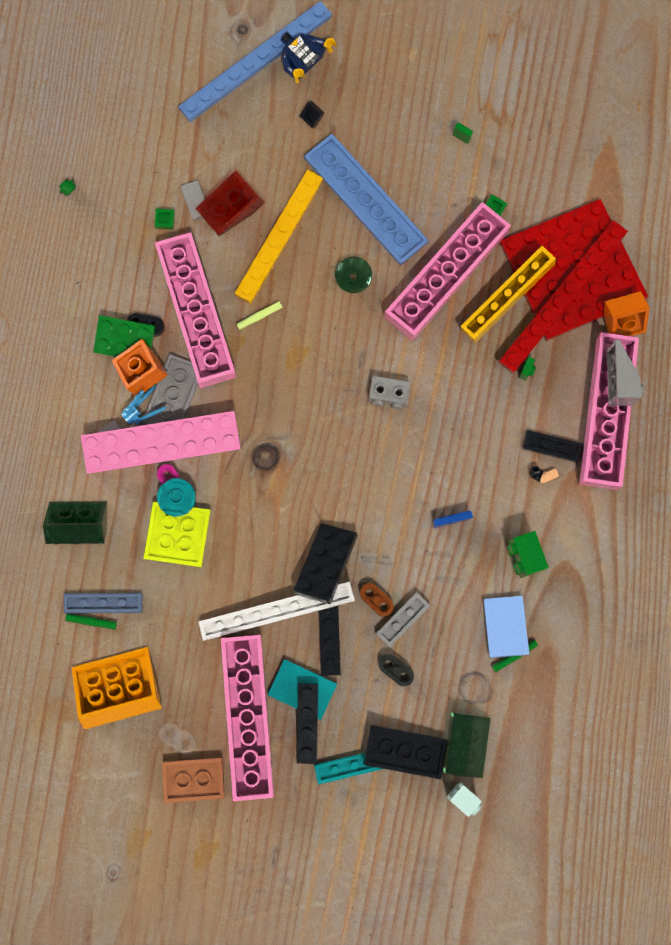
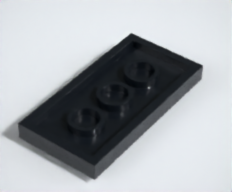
[293,523,358,604]
[363,725,448,779]

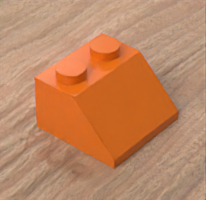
[604,292,650,337]
[112,339,168,396]

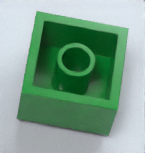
[506,531,549,579]

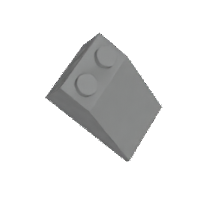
[607,340,644,406]

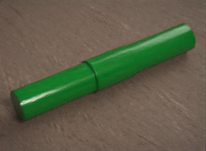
[65,614,117,630]
[491,639,538,673]

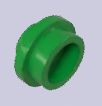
[59,179,77,196]

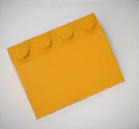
[71,647,162,730]

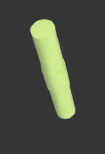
[236,301,282,330]

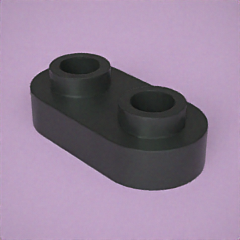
[379,654,414,686]

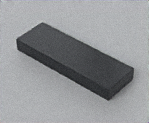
[522,430,583,463]

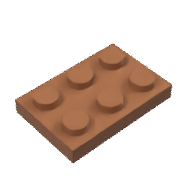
[162,757,225,803]

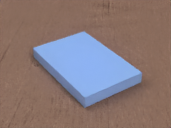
[483,596,529,658]

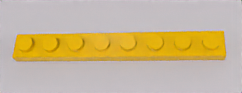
[235,169,323,304]

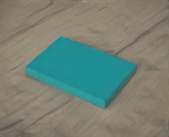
[268,659,337,720]

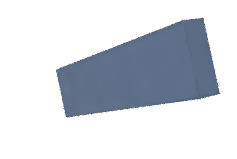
[63,593,143,614]

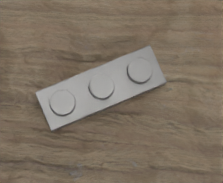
[376,592,430,648]

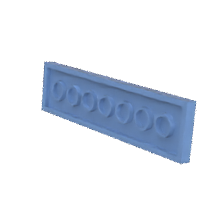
[304,134,429,266]

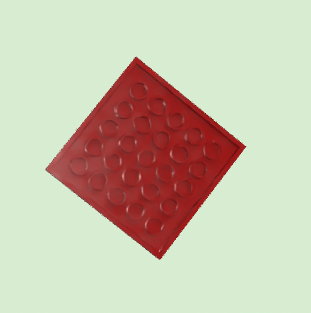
[500,199,649,341]

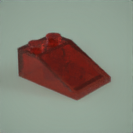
[195,171,265,236]

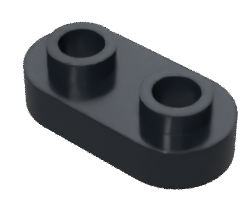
[127,313,165,337]

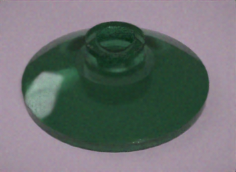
[335,257,372,293]

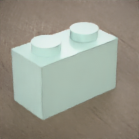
[446,782,482,817]

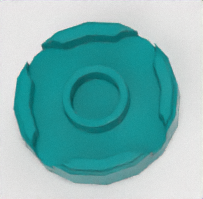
[157,478,196,517]

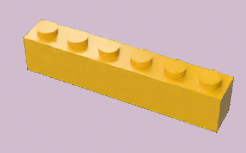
[460,246,556,344]

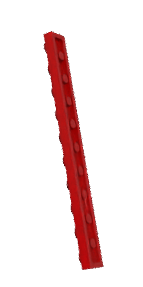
[498,220,628,374]

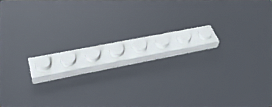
[199,582,355,641]

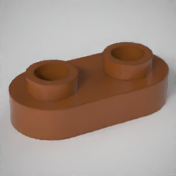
[360,583,394,617]

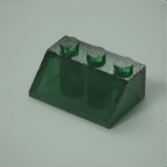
[43,501,107,544]
[443,712,491,778]

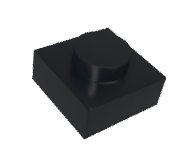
[300,101,325,128]

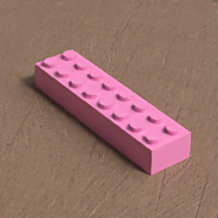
[384,202,511,341]
[155,232,236,388]
[579,332,639,490]
[81,411,241,474]
[221,635,274,801]

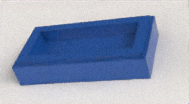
[432,511,473,529]

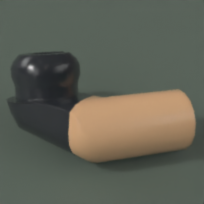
[530,466,559,483]

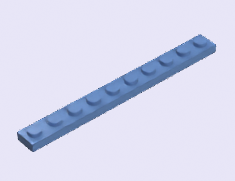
[178,1,332,123]

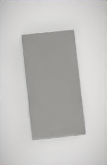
[141,353,198,425]

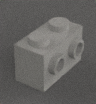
[369,376,410,410]

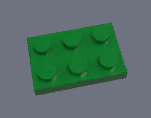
[93,315,156,357]

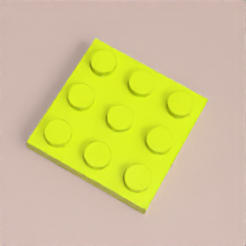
[144,502,211,568]

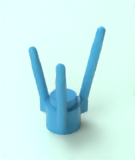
[121,385,166,425]

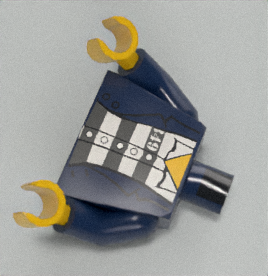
[280,32,337,83]

